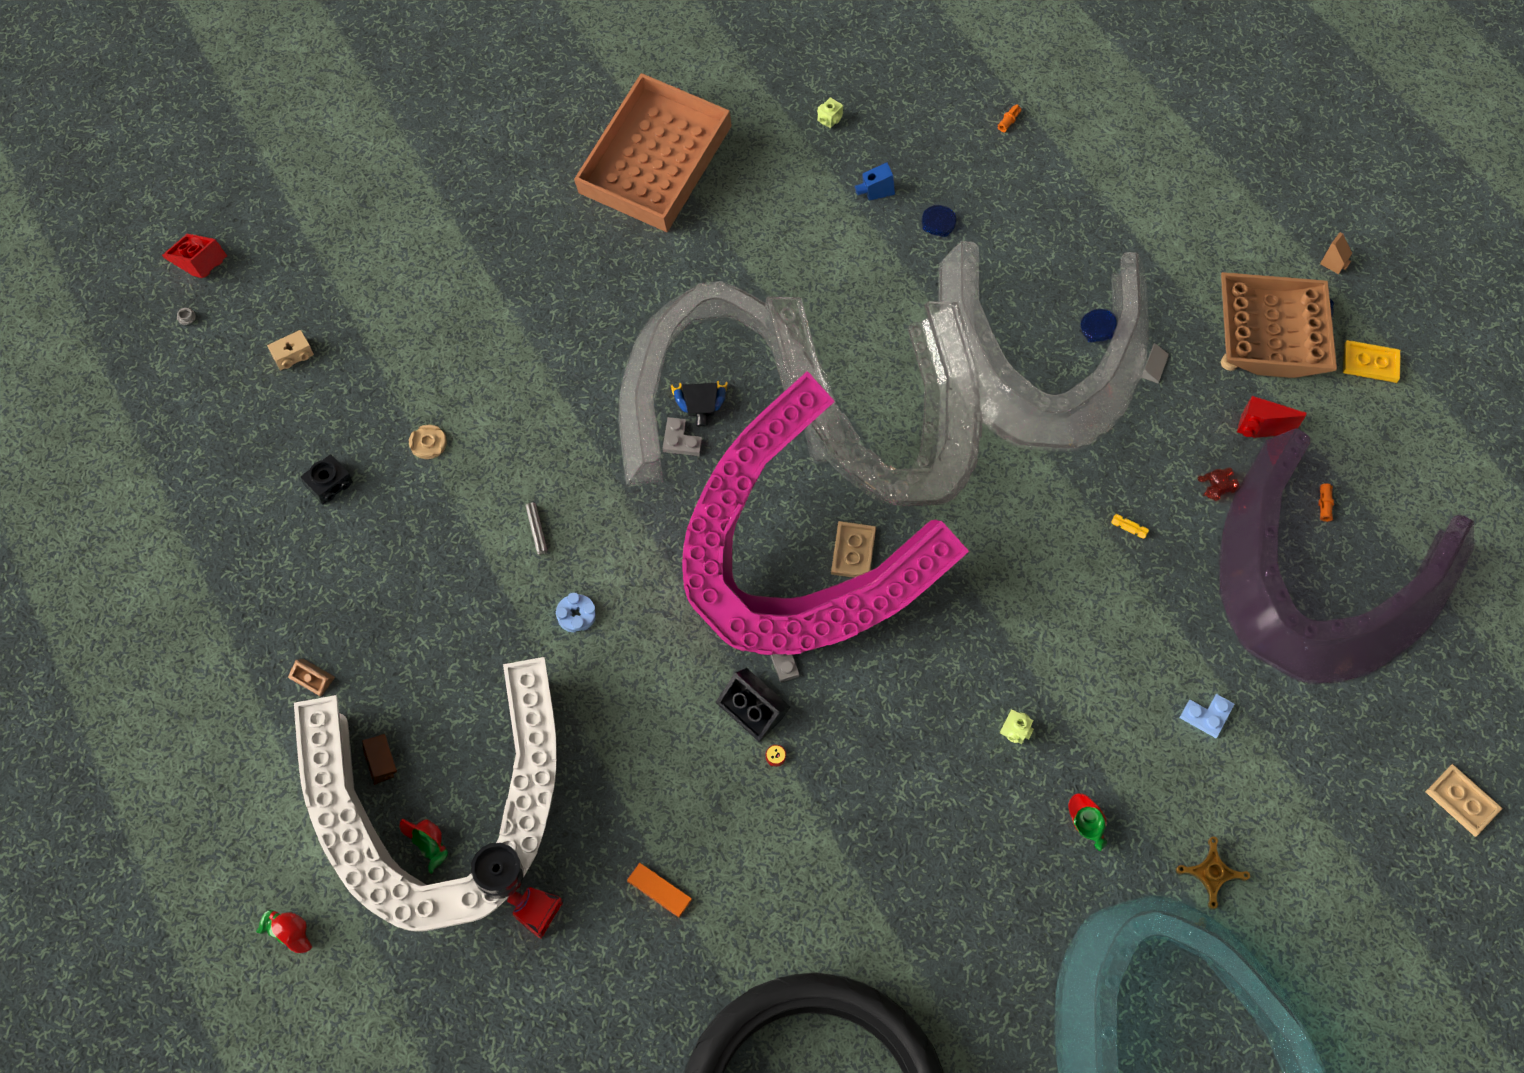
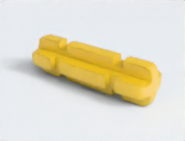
[1111,514,1149,539]

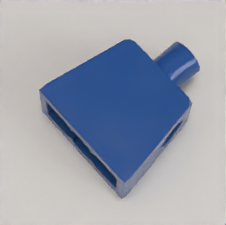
[854,162,895,200]

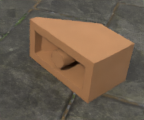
[1320,232,1352,274]

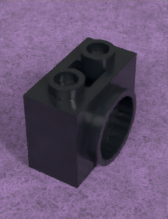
[300,454,353,505]

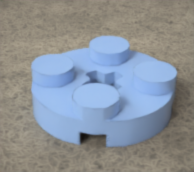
[556,593,596,632]

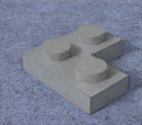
[663,417,702,456]

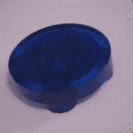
[922,205,956,237]
[1081,309,1117,342]

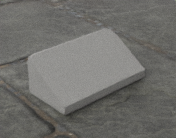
[1141,344,1169,383]

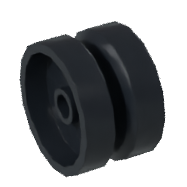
[471,843,524,899]

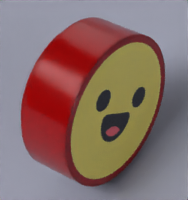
[766,745,786,767]

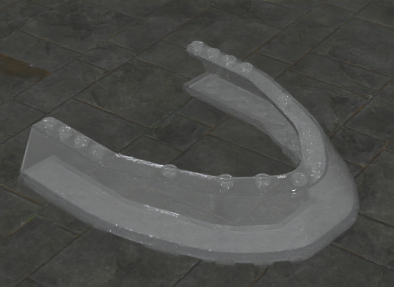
[938,241,1149,452]
[618,281,848,487]
[765,296,983,507]

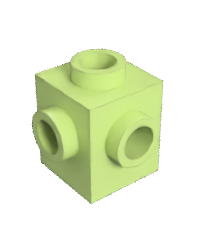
[817,97,843,128]
[1000,709,1034,744]

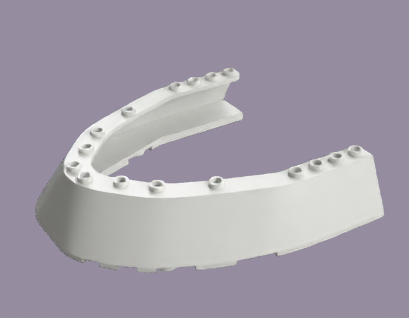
[294,657,556,931]

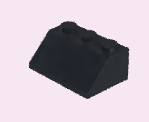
[715,668,790,742]

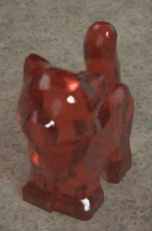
[1198,467,1239,501]

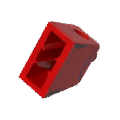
[507,887,563,939]

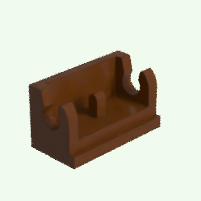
[362,734,397,785]

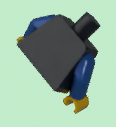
[671,381,728,426]

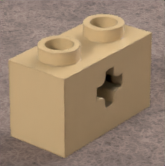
[267,330,314,371]

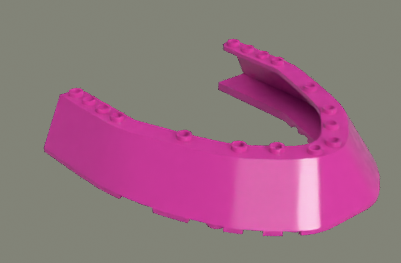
[682,371,969,655]

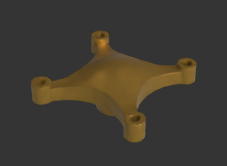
[1176,837,1250,909]

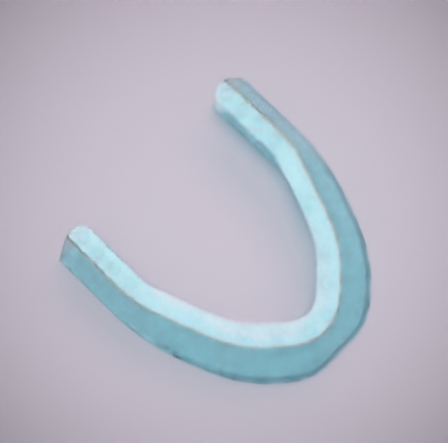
[1054,895,1329,1073]

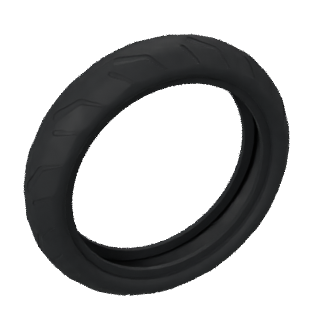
[684,973,944,1073]

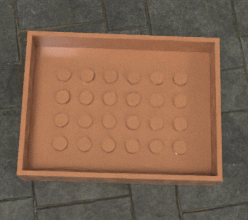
[574,73,732,232]

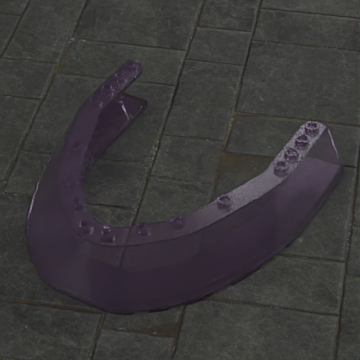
[1219,428,1474,684]

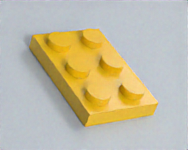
[1343,340,1400,383]

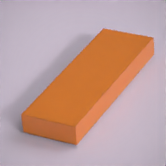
[627,863,692,918]

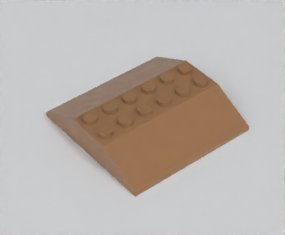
[1221,272,1337,378]

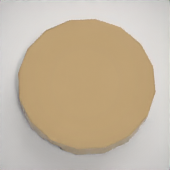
[409,425,447,459]

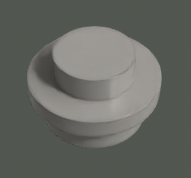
[177,308,196,325]

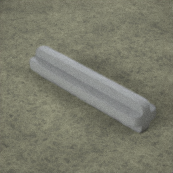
[526,502,547,555]

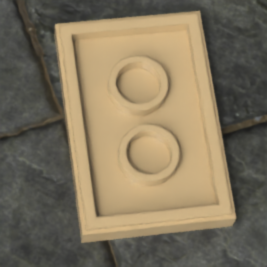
[831,521,876,578]
[1425,764,1503,837]

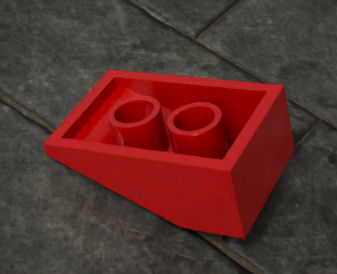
[162,234,227,278]
[1237,396,1307,438]

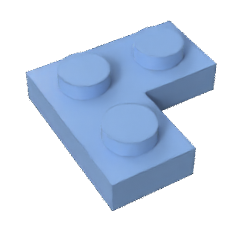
[1179,694,1234,738]

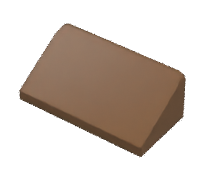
[288,659,335,696]

